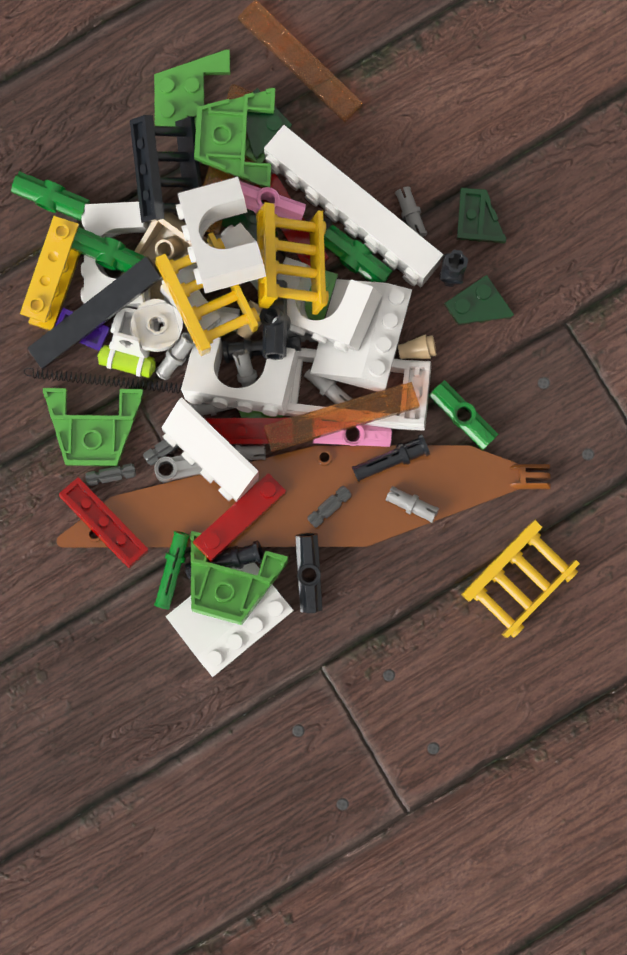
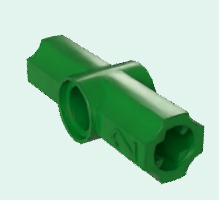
[11,171,90,221]
[324,225,393,283]
[71,227,145,272]
[429,380,499,450]

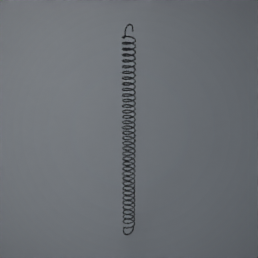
[24,368,183,394]

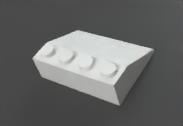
[310,279,412,394]
[162,397,259,502]
[166,563,294,677]

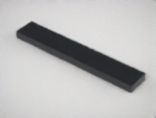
[27,256,162,369]

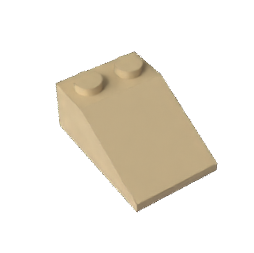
[120,213,207,300]

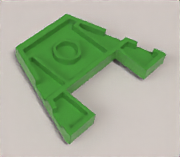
[154,50,230,127]
[194,88,275,188]
[43,388,144,466]
[190,531,288,625]

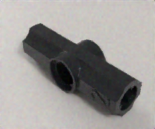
[439,250,468,287]
[259,279,291,360]
[295,532,323,613]

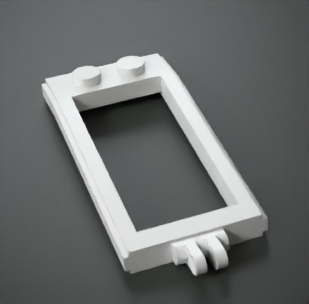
[285,348,431,430]

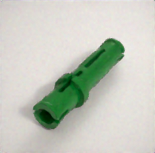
[154,531,190,610]

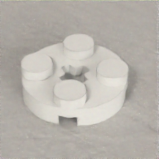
[130,299,183,352]

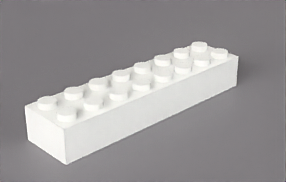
[264,125,443,288]

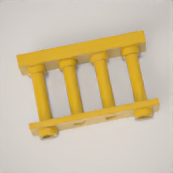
[256,202,329,315]
[20,216,81,330]
[156,232,260,356]
[461,520,580,638]

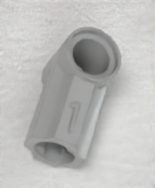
[154,455,203,483]

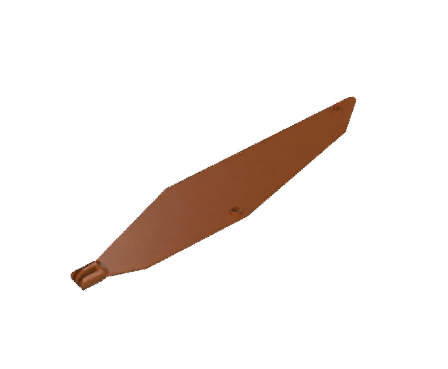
[56,445,551,548]

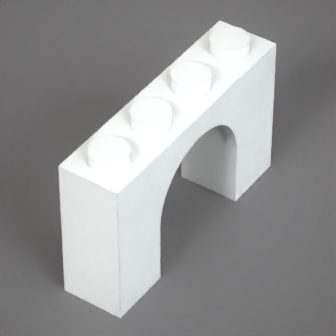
[176,177,266,293]
[81,202,151,308]
[160,223,278,331]
[272,257,382,352]
[181,338,298,417]

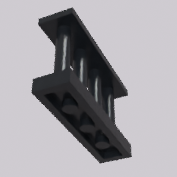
[130,115,202,223]

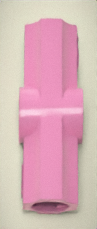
[239,181,306,220]
[312,421,392,447]

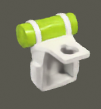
[97,307,160,378]

